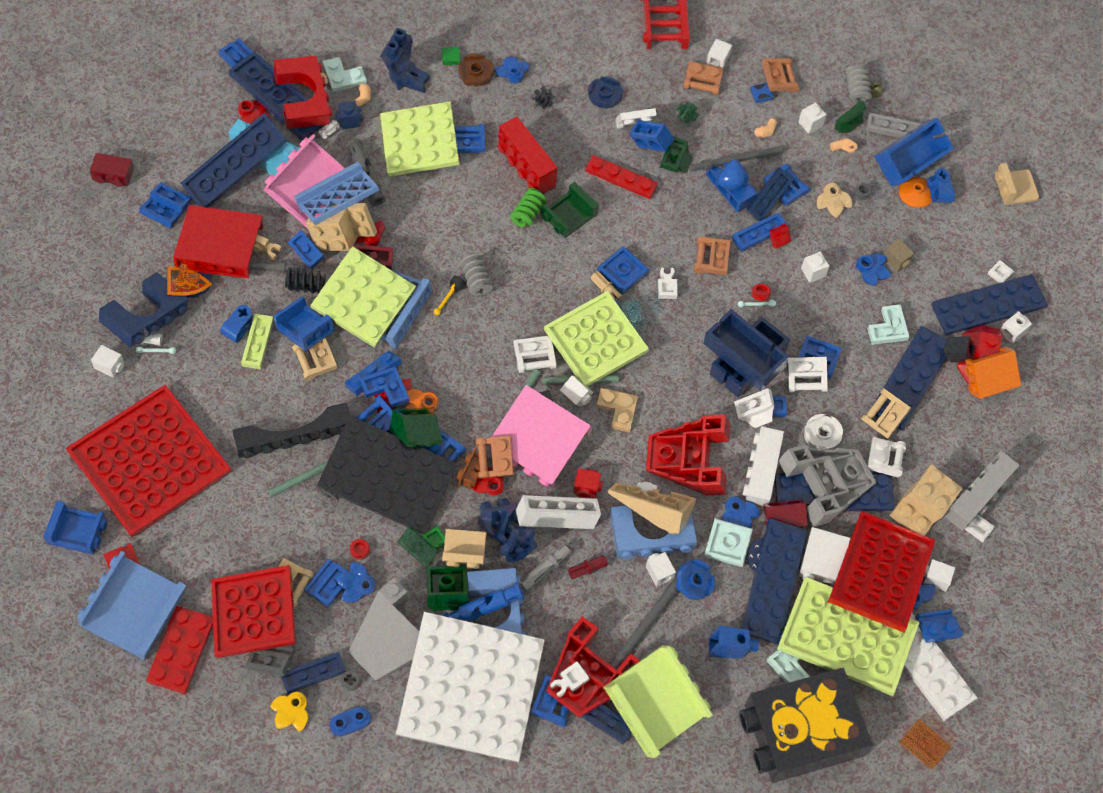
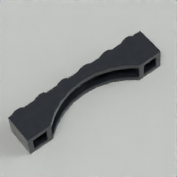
[232,402,351,458]

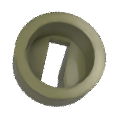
[870,83,883,98]

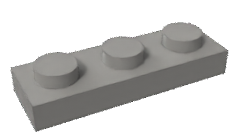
[865,112,921,138]

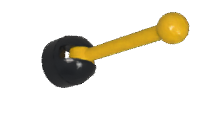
[434,275,466,315]

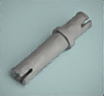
[520,544,571,592]

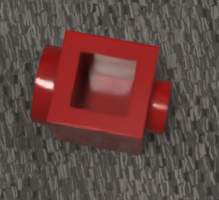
[573,468,604,499]

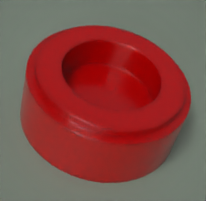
[752,284,771,301]
[350,539,370,560]

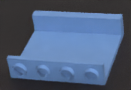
[77,551,186,660]

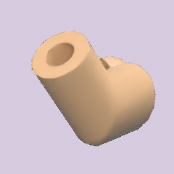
[353,84,371,106]
[830,138,858,153]

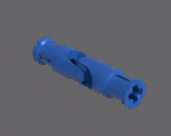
[443,582,525,622]

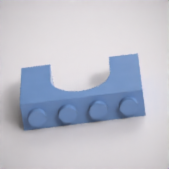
[610,506,697,560]
[467,568,526,635]

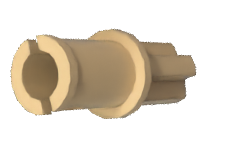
[591,271,623,302]

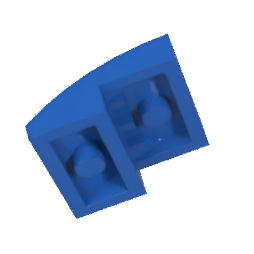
[139,182,192,228]

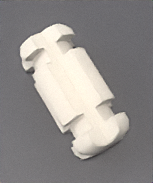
[318,120,340,139]

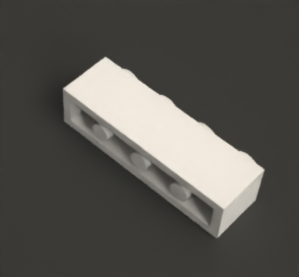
[742,426,784,507]
[516,495,601,529]

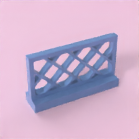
[294,162,379,225]
[380,270,433,349]

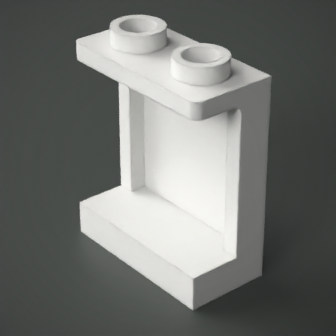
[798,527,850,587]

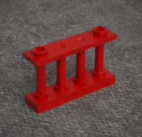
[640,0,690,49]

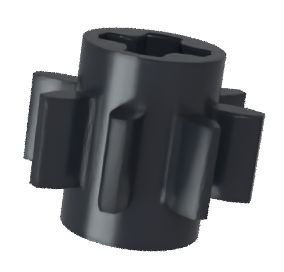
[532,86,555,109]

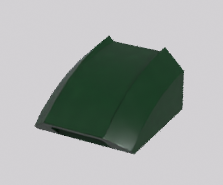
[426,565,468,612]

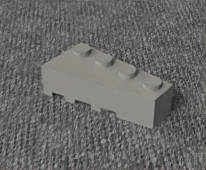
[944,450,1019,531]

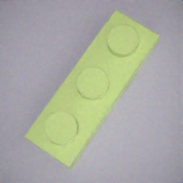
[241,314,274,370]

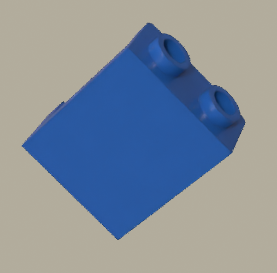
[274,296,334,351]
[43,500,108,555]

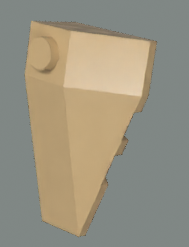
[608,483,696,534]

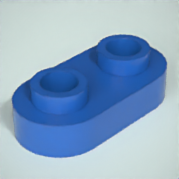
[330,707,371,737]

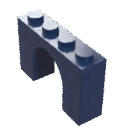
[99,272,188,348]

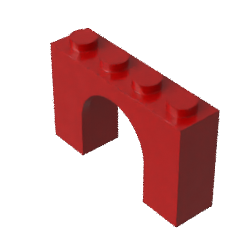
[273,55,333,129]

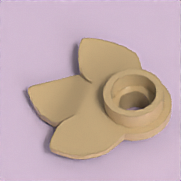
[817,183,852,218]

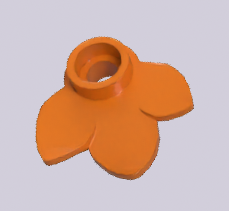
[405,389,438,413]

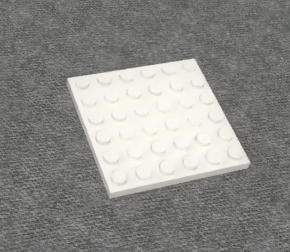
[396,612,544,762]

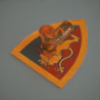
[167,264,212,296]

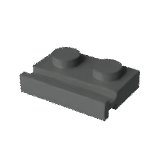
[245,646,296,676]

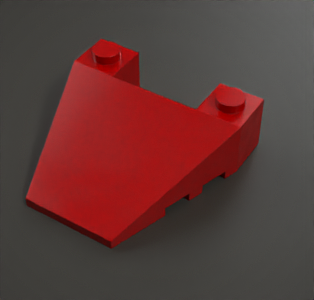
[646,414,730,495]
[547,616,640,718]

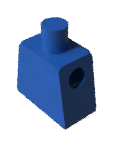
[709,625,759,658]

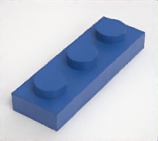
[732,212,787,252]
[345,350,402,396]

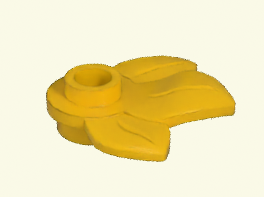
[270,692,309,731]

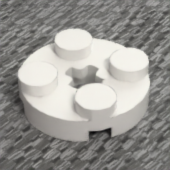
[804,414,843,450]

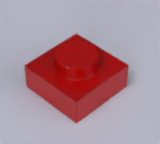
[769,224,792,249]

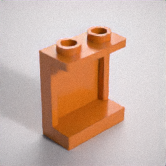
[965,347,1021,399]

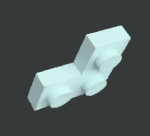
[323,57,367,92]
[867,305,909,345]
[767,650,810,683]

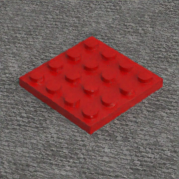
[211,565,296,658]

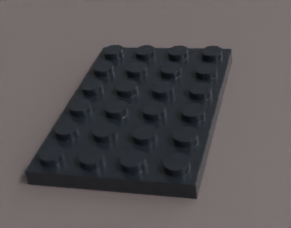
[317,416,457,534]

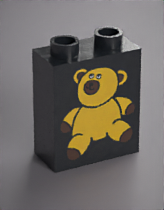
[739,667,873,783]

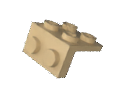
[995,163,1039,205]

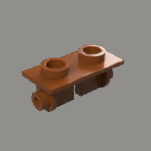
[456,447,480,489]

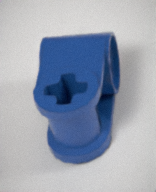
[927,168,955,203]
[220,305,253,343]

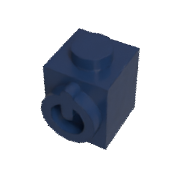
[335,100,363,130]

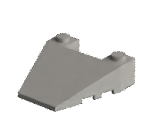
[778,445,876,527]
[348,578,419,681]

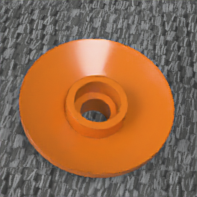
[899,177,932,208]

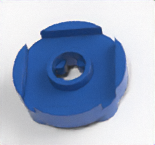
[676,559,715,600]

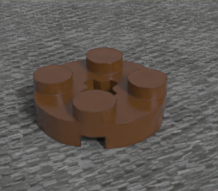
[458,53,494,86]

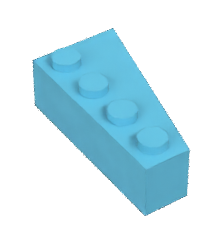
[229,119,300,176]

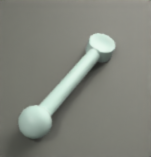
[738,300,776,308]
[136,347,176,354]

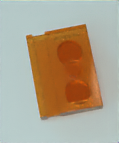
[899,719,951,770]

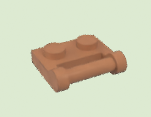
[762,58,800,93]
[683,61,723,95]
[694,237,730,275]
[475,435,514,479]

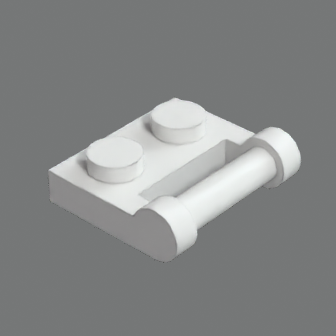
[616,108,656,128]
[513,336,556,373]
[788,357,827,392]
[867,437,906,477]

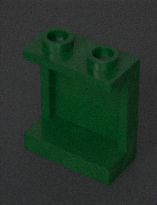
[541,182,599,238]

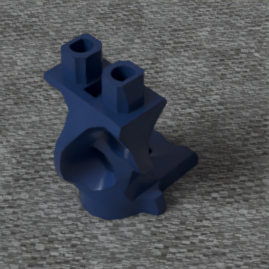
[380,28,430,93]
[478,498,538,562]

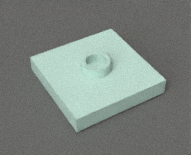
[704,519,753,567]

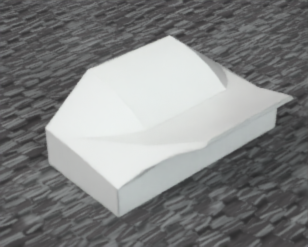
[734,388,775,428]

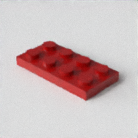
[146,606,213,695]

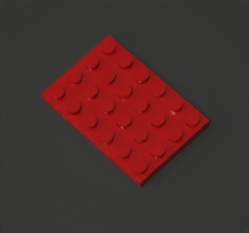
[828,511,935,633]

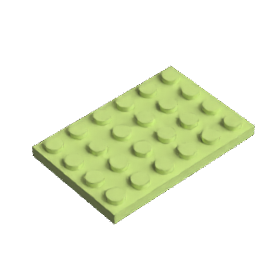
[777,577,919,696]

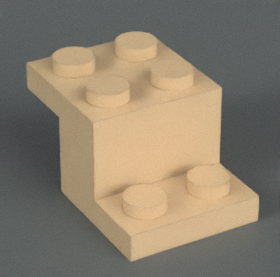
[305,203,377,251]
[889,464,962,535]
[442,529,487,569]

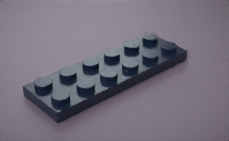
[228,51,324,141]
[180,113,288,208]
[931,274,1048,336]
[872,325,947,431]
[775,473,895,512]
[741,518,807,645]

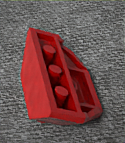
[957,325,1002,384]

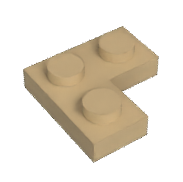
[597,388,638,432]

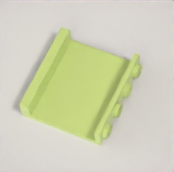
[604,645,713,758]

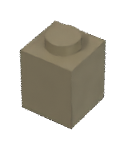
[883,239,914,272]

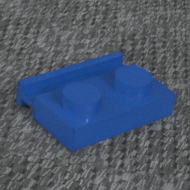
[219,37,253,67]
[304,558,349,608]
[915,609,963,643]

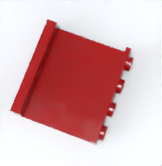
[173,205,264,279]

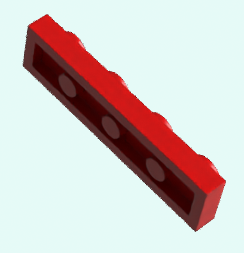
[585,155,658,199]

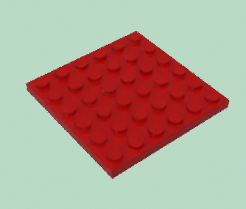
[66,385,232,538]

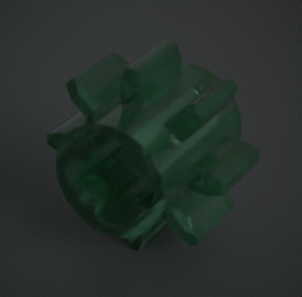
[676,101,699,123]

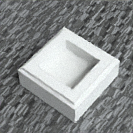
[987,260,1014,283]

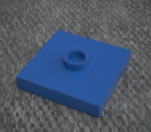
[597,246,649,294]

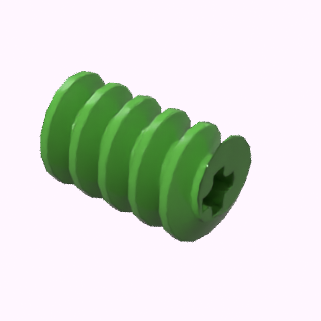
[510,188,547,227]

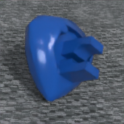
[718,159,749,190]

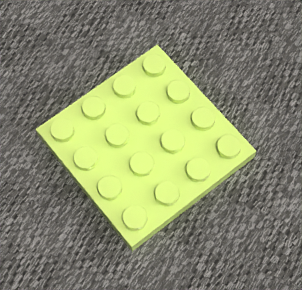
[380,101,460,177]
[311,246,416,348]
[544,291,649,387]

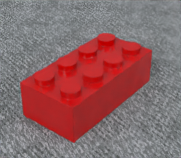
[497,116,558,194]

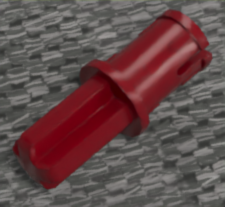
[568,555,608,579]

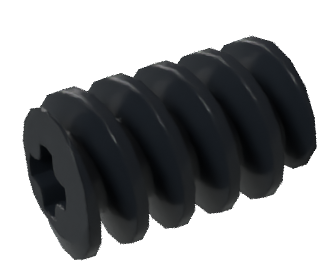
[285,267,326,294]

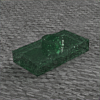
[397,526,439,568]

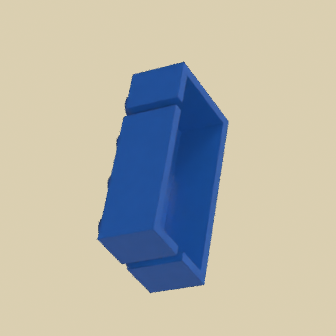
[874,117,955,187]

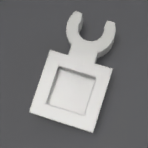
[658,268,677,299]
[551,662,589,697]

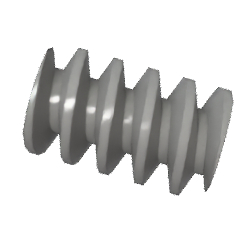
[846,64,872,103]
[461,254,493,296]

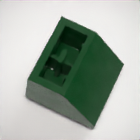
[389,408,442,447]

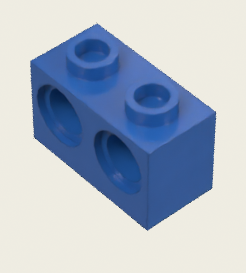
[629,120,674,152]

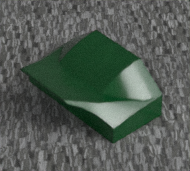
[834,100,867,133]
[660,136,693,173]

